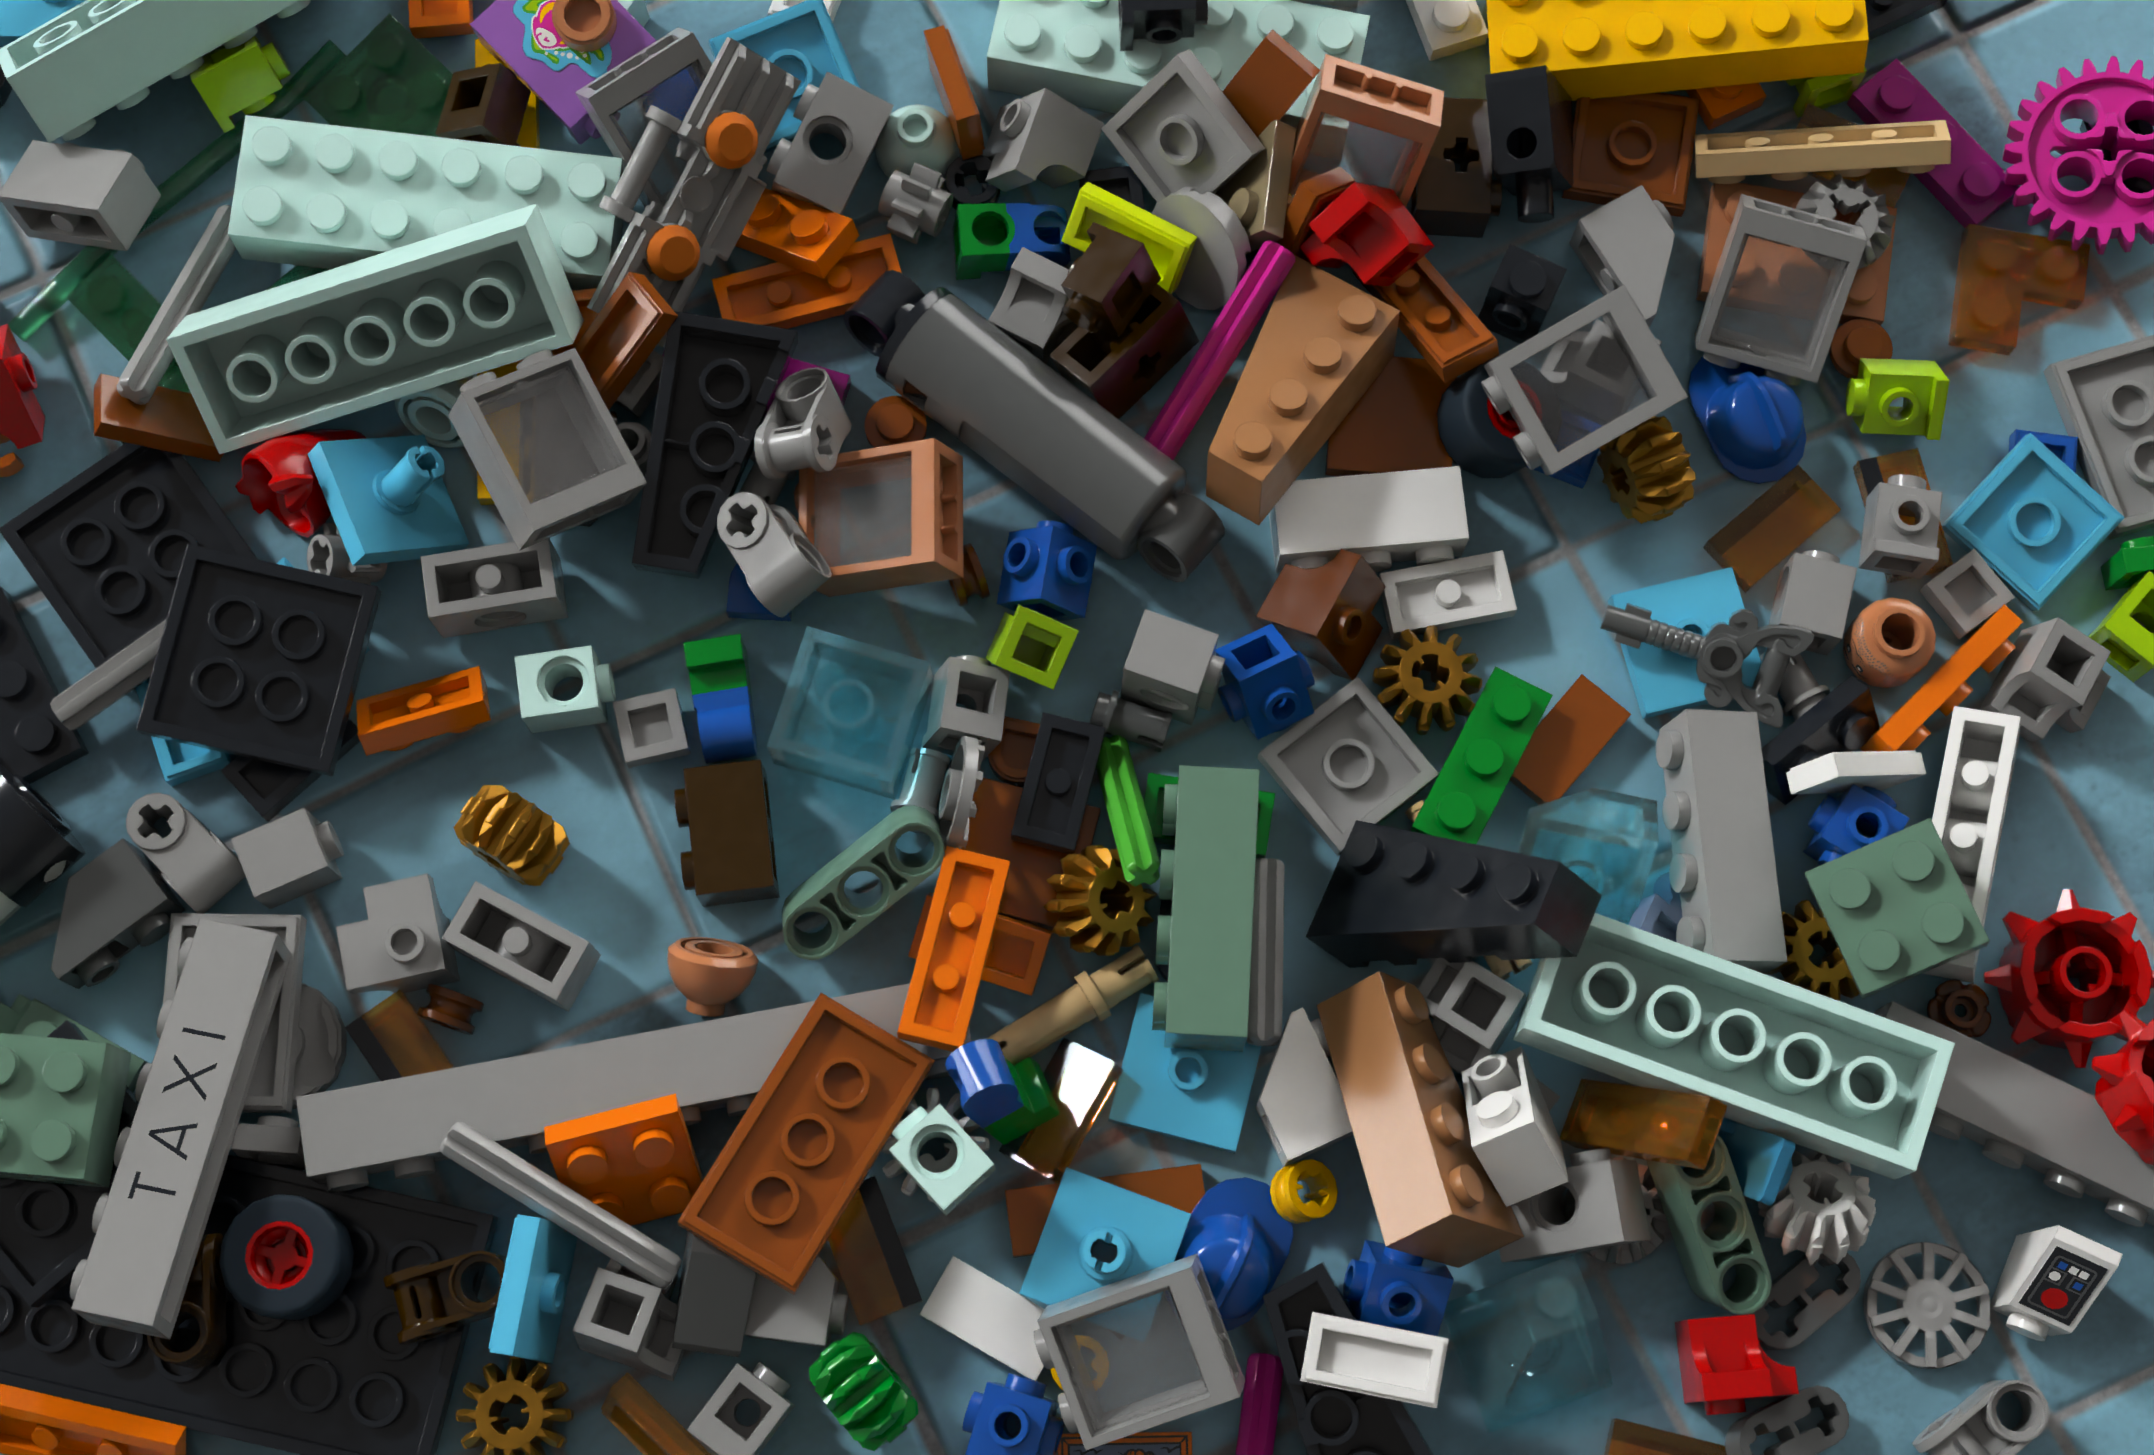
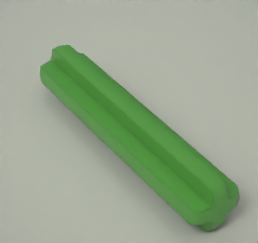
[1096,735,1161,887]

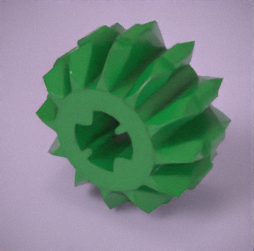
[809,1332,918,1451]

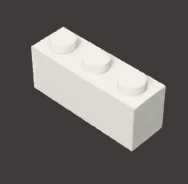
[1269,466,1469,573]

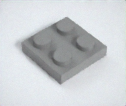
[1101,49,1265,202]
[1257,677,1439,856]

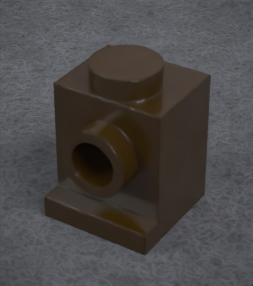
[435,63,531,146]
[1061,222,1161,337]

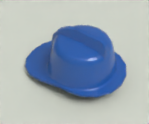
[1688,356,1807,484]
[1165,1177,1294,1331]

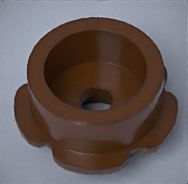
[1927,979,1992,1038]

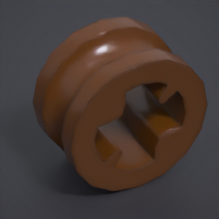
[948,543,990,607]
[417,984,484,1035]

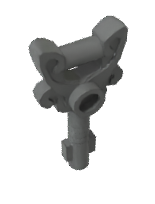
[1600,603,1814,728]

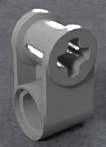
[754,367,852,480]
[717,492,832,617]
[126,793,246,914]
[1912,1380,2049,1455]

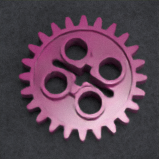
[2002,56,2154,255]

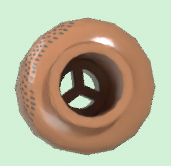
[1843,597,1936,688]

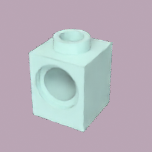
[514,645,616,733]
[889,1103,995,1215]

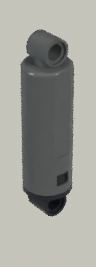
[843,270,1225,582]

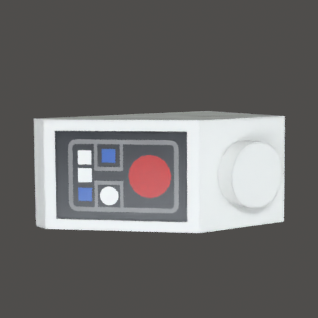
[1991,1225,2123,1341]

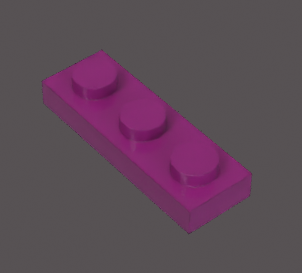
[1847,58,2019,234]

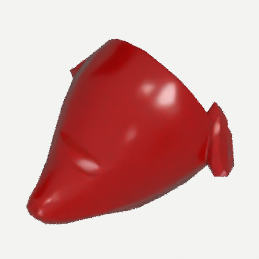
[235,429,366,538]

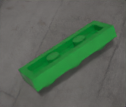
[1410,666,1553,844]

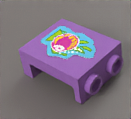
[470,0,657,145]

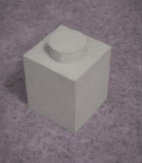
[231,808,344,909]

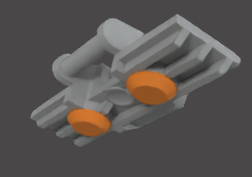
[587,37,801,347]

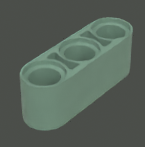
[782,805,944,960]
[1645,1120,1772,1315]

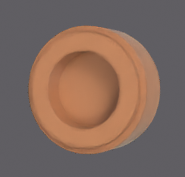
[552,0,617,52]

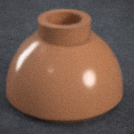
[667,937,759,1017]

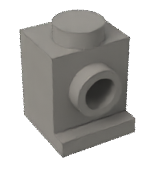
[1858,474,1943,579]
[922,655,1010,761]
[687,1361,795,1455]

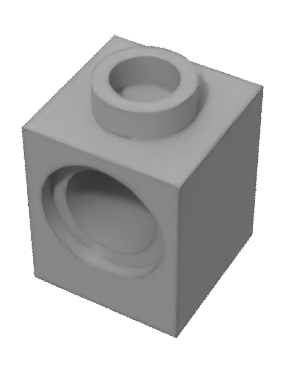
[1769,550,1857,656]

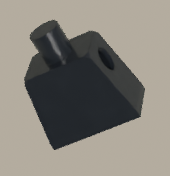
[1485,65,1574,223]

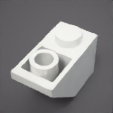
[1256,1007,1353,1167]
[1461,1046,1569,1207]

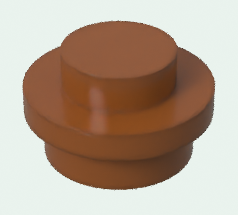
[1829,319,1893,379]
[864,396,927,448]

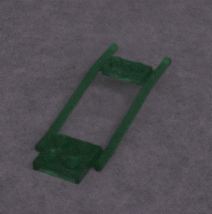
[8,13,453,444]

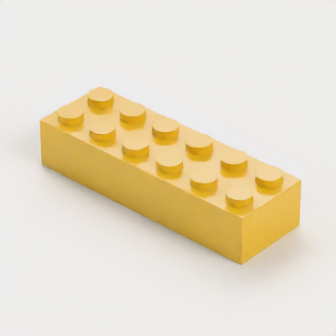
[1486,0,1869,101]

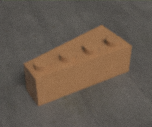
[1206,255,1400,525]
[1316,971,1524,1268]

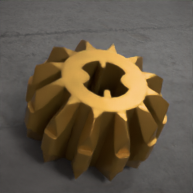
[1597,416,1696,524]
[1372,625,1482,735]
[453,785,570,886]
[1043,845,1158,956]
[1766,900,1860,1001]
[456,1357,574,1455]

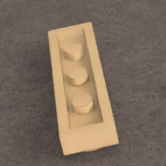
[1695,120,1951,184]

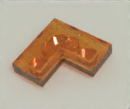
[1948,224,2090,356]

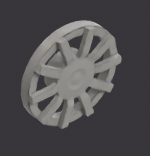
[938,736,985,854]
[1863,1242,1991,1369]

